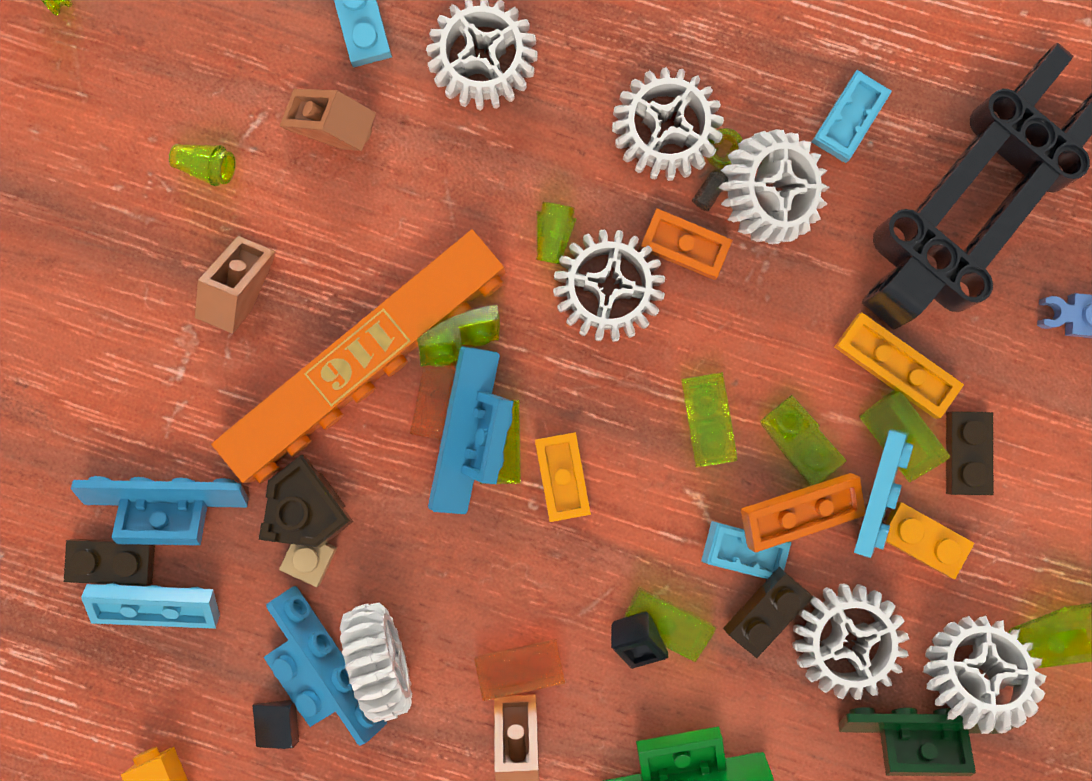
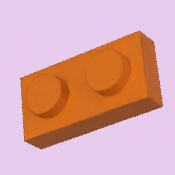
[639,208,733,280]

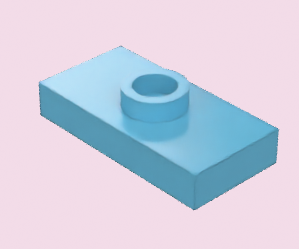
[811,70,892,163]
[701,521,791,579]

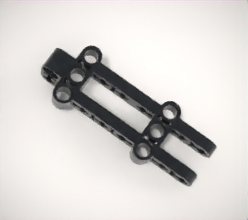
[862,43,1092,330]

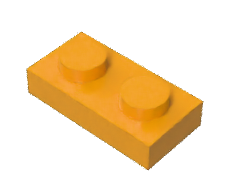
[535,432,591,522]
[885,502,975,580]

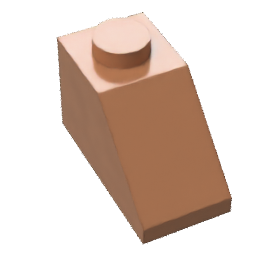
[280,89,376,151]
[195,236,275,334]
[494,694,540,781]

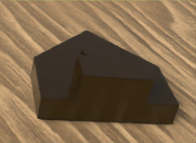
[258,455,354,548]

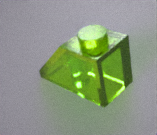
[1008,603,1092,668]

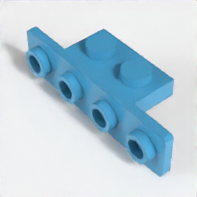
[428,346,514,514]
[71,476,249,545]
[263,586,387,746]

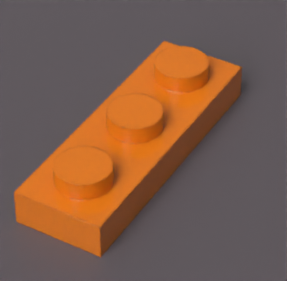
[741,473,865,553]

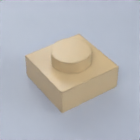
[279,543,337,587]

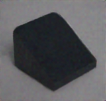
[611,612,669,669]
[252,700,299,749]

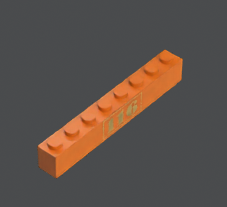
[211,229,506,484]

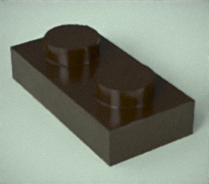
[946,412,994,495]
[64,539,155,586]
[723,567,813,658]

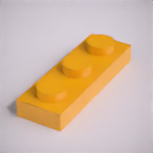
[834,312,964,419]

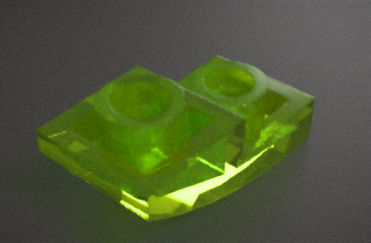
[417,305,500,367]
[681,372,737,467]
[760,395,847,486]

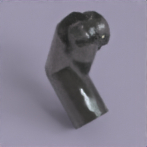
[692,168,728,211]

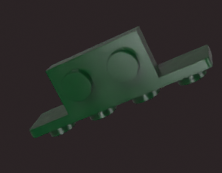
[838,707,1014,776]

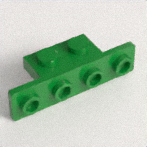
[603,726,774,781]

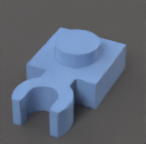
[1037,293,1092,338]

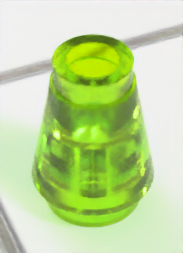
[169,144,236,186]
[536,202,577,264]

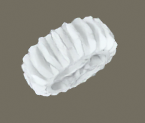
[426,0,538,111]
[612,67,724,181]
[718,129,830,244]
[553,230,665,342]
[792,583,910,700]
[340,603,412,723]
[923,616,1047,734]

